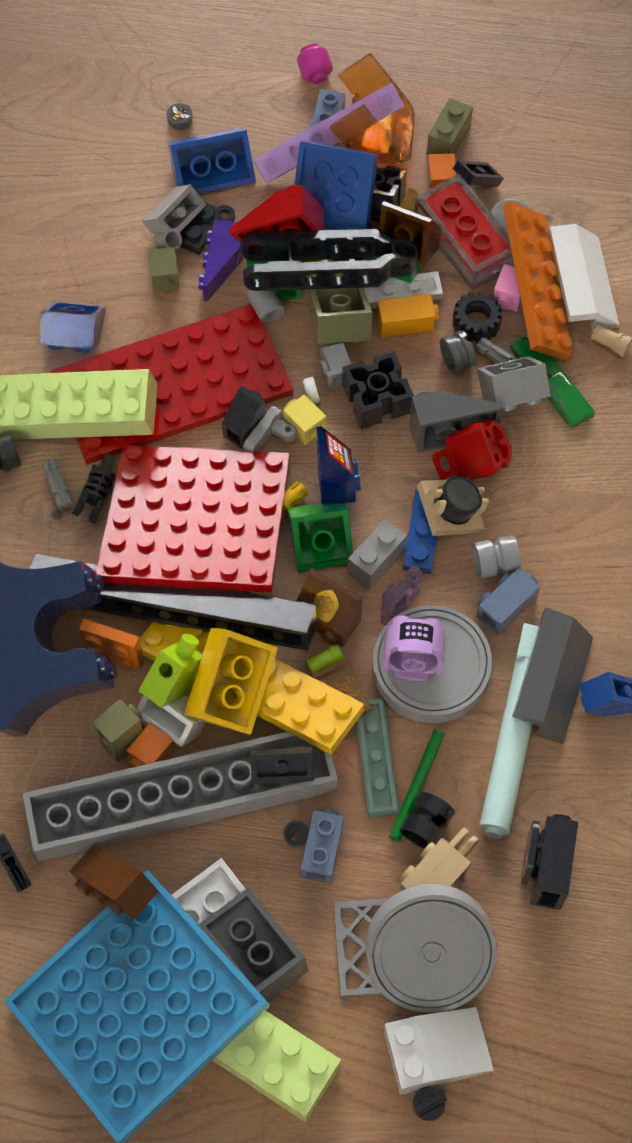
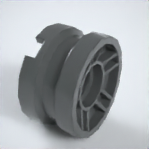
[439,330,476,374]

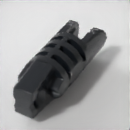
[72,454,116,524]

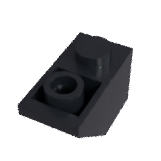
[222,386,265,450]

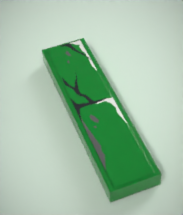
[510,335,595,429]

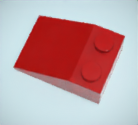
[229,185,325,248]

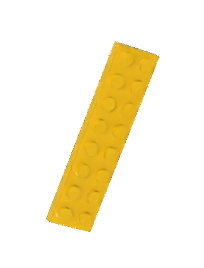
[139,622,365,755]

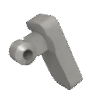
[243,406,296,454]

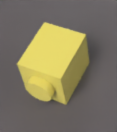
[283,394,326,445]

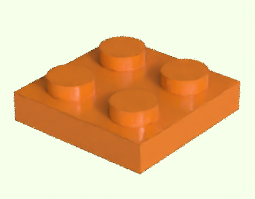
[79,618,144,670]

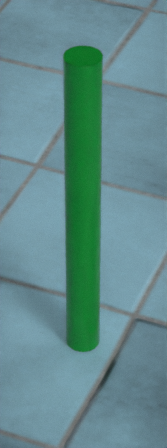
[389,729,445,842]

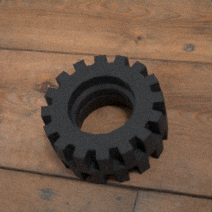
[453,291,502,344]

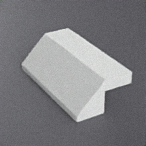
[549,224,619,331]

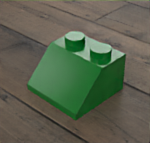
[287,499,353,572]

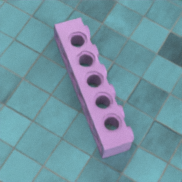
[253,83,404,184]

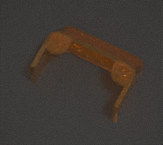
[330,53,415,165]

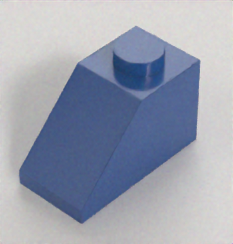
[580,672,632,717]

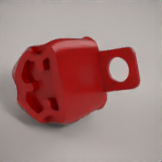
[432,419,512,480]

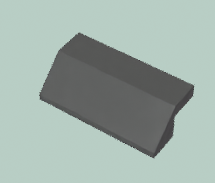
[512,607,593,744]

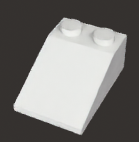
[383,1007,494,1095]

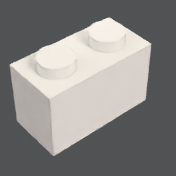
[137,695,206,747]

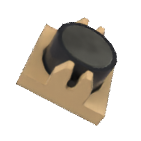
[416,476,489,536]

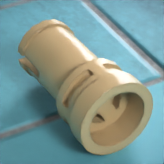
[591,324,632,358]

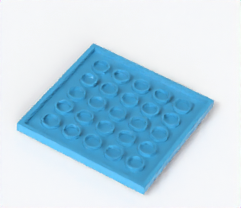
[4,870,270,1143]

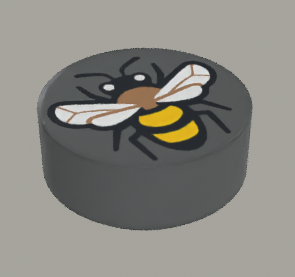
[167,103,193,129]

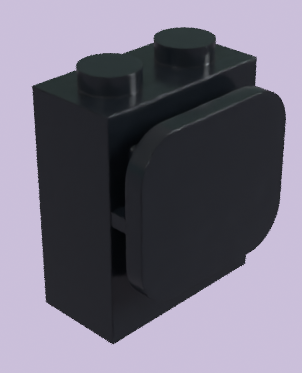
[521,814,578,910]

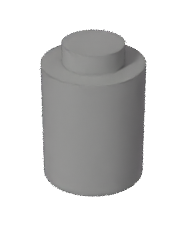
[247,289,285,324]

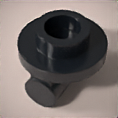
[412,1087,447,1121]

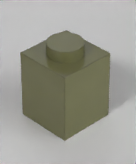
[148,247,180,292]

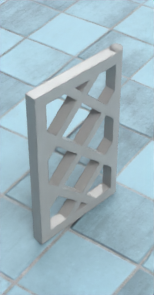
[334,898,389,997]

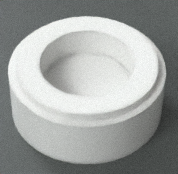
[303,376,320,404]

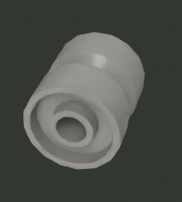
[472,535,521,579]

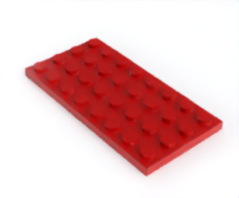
[50,304,293,465]

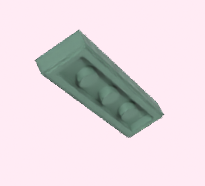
[356,698,399,818]

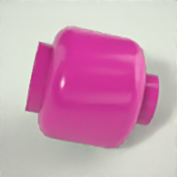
[297,44,333,84]

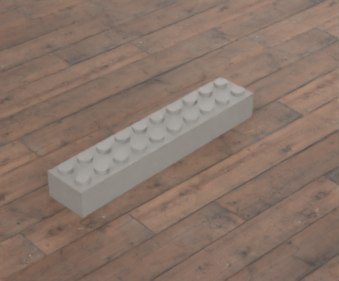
[22,732,338,862]

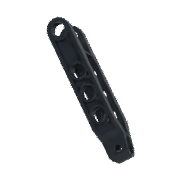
[241,229,418,291]

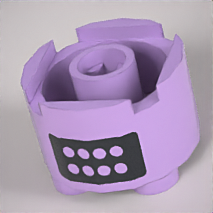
[383,616,445,681]

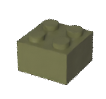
[309,288,372,345]

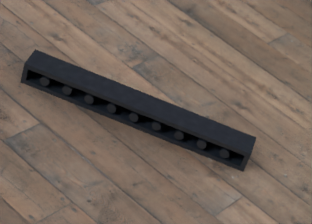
[29,554,317,651]

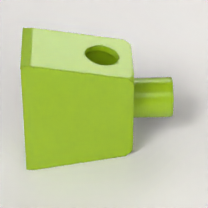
[138,634,203,708]

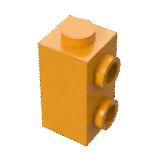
[377,294,439,338]

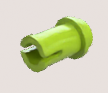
[305,644,345,676]

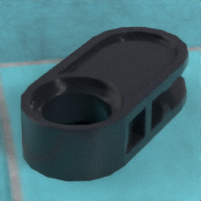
[0,833,32,893]

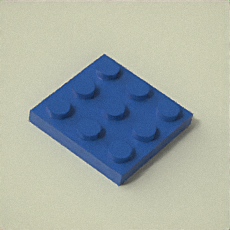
[295,141,379,230]

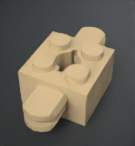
[398,827,479,891]

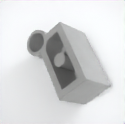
[142,184,206,250]

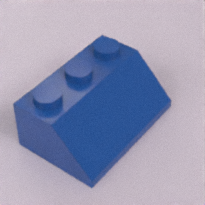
[167,127,256,194]

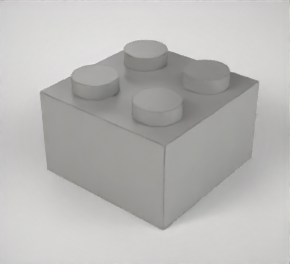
[477,356,551,412]

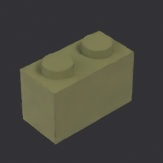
[426,98,473,155]
[92,698,145,763]

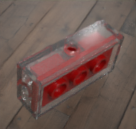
[414,174,515,290]

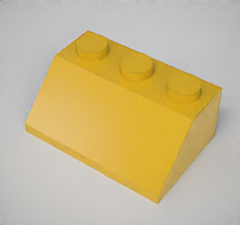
[184,628,278,735]

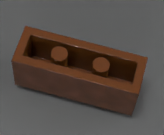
[69,844,159,920]

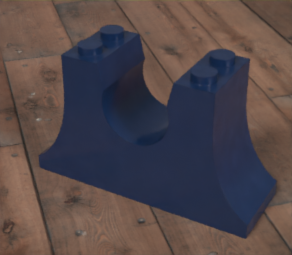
[0,561,117,737]

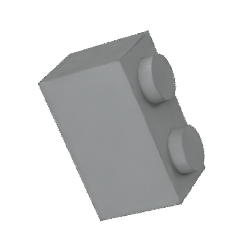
[347,519,407,590]

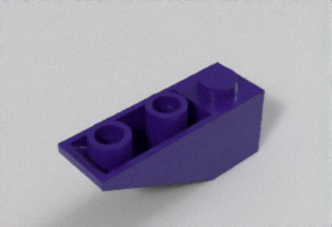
[198,220,243,301]

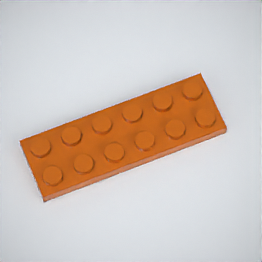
[503,201,573,361]

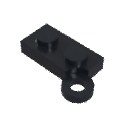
[180,202,235,255]

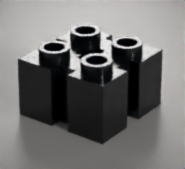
[370,165,407,223]
[342,351,414,429]

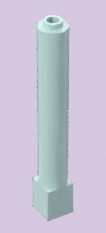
[479,623,539,839]

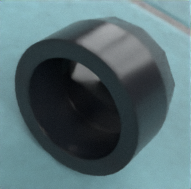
[283,821,309,846]

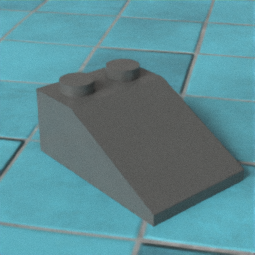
[409,391,503,453]
[198,888,308,1002]

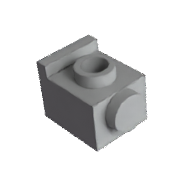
[319,342,352,391]

